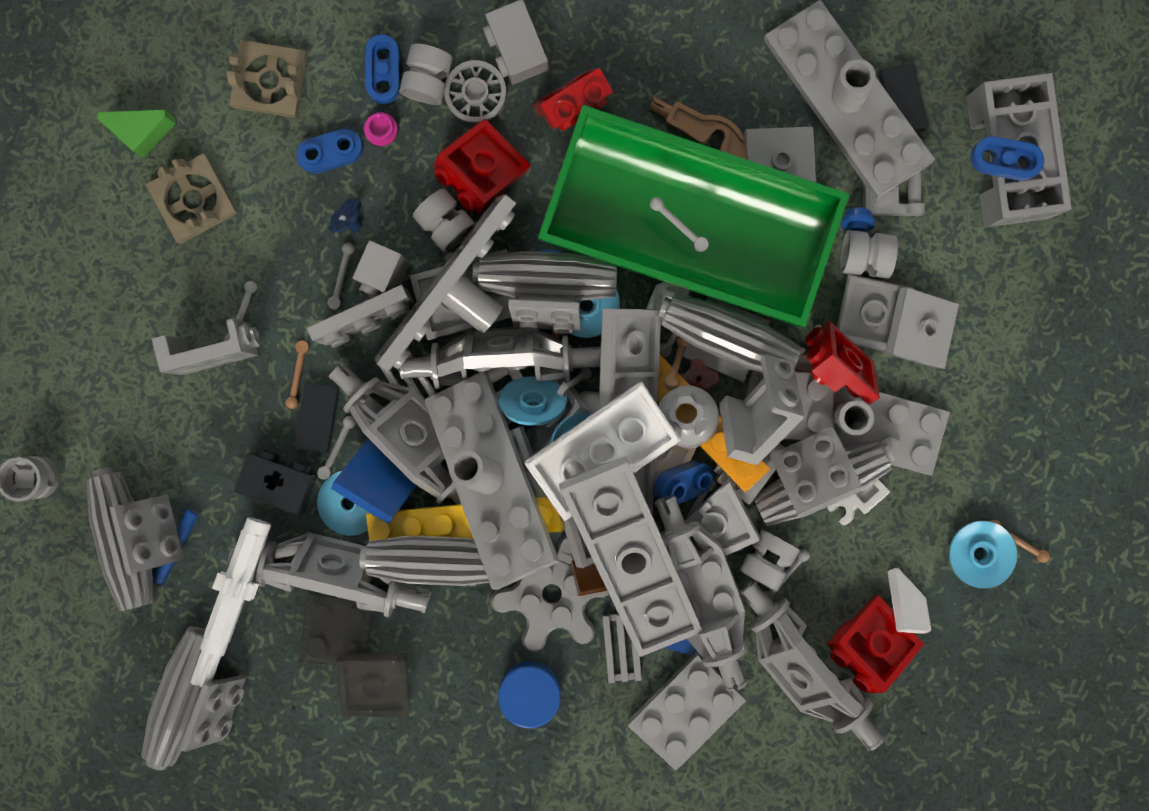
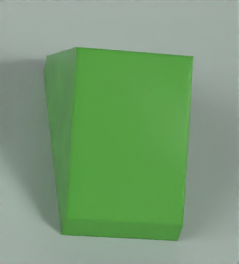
[98,109,176,158]

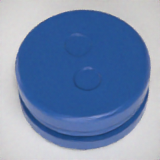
[498,661,561,728]

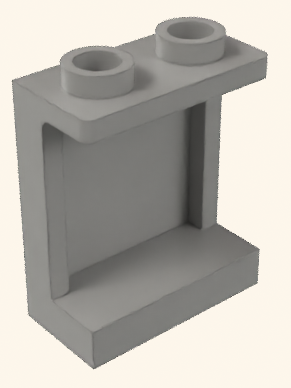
[152,318,261,375]
[719,354,805,465]

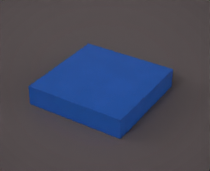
[331,438,417,524]

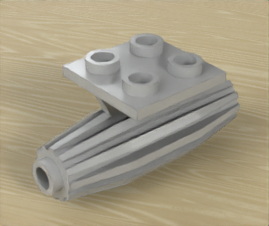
[472,251,617,334]
[657,293,802,382]
[754,426,896,526]
[86,467,184,611]
[359,535,489,586]
[141,626,246,770]

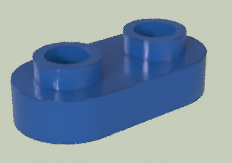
[365,34,401,104]
[296,129,363,174]
[970,136,1045,181]
[653,460,713,505]

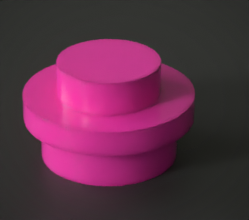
[364,112,398,146]

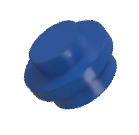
[841,208,875,232]

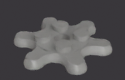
[490,535,609,652]

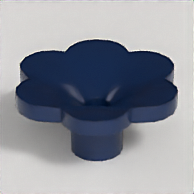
[328,199,363,233]

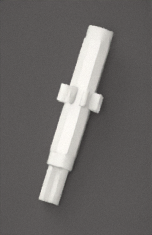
[190,517,271,688]

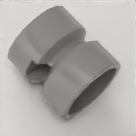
[399,44,453,105]
[412,188,475,253]
[840,230,898,278]
[0,456,60,502]
[739,529,800,591]

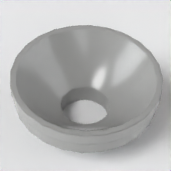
[658,385,719,448]

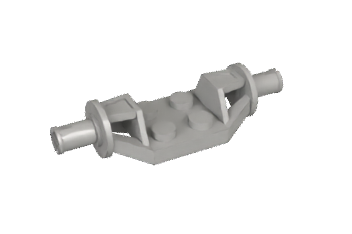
[399,327,601,390]
[329,362,461,505]
[654,494,747,692]
[228,532,431,618]
[739,580,885,751]

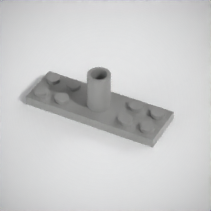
[764,0,935,200]
[374,195,516,372]
[579,308,661,513]
[744,369,950,476]
[424,372,560,590]
[559,456,703,657]

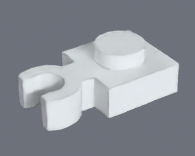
[827,479,890,525]

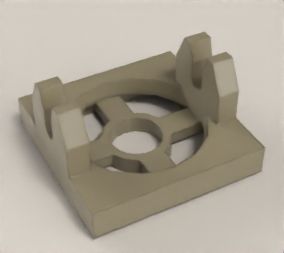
[226,40,308,118]
[145,153,238,244]

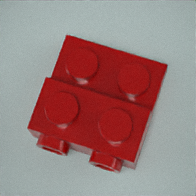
[532,68,613,131]
[433,119,531,215]
[805,320,880,406]
[826,595,924,694]

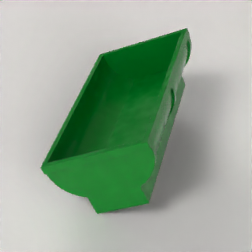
[538,105,849,328]

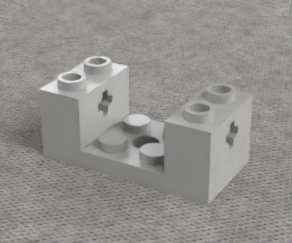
[966,73,1072,228]

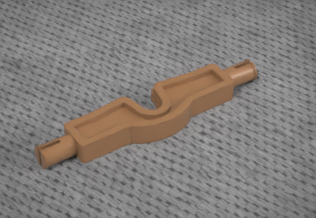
[648,97,746,159]

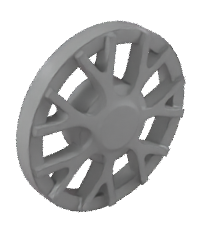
[444,60,507,124]

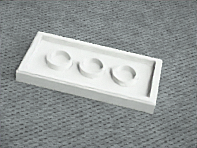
[524,382,681,521]

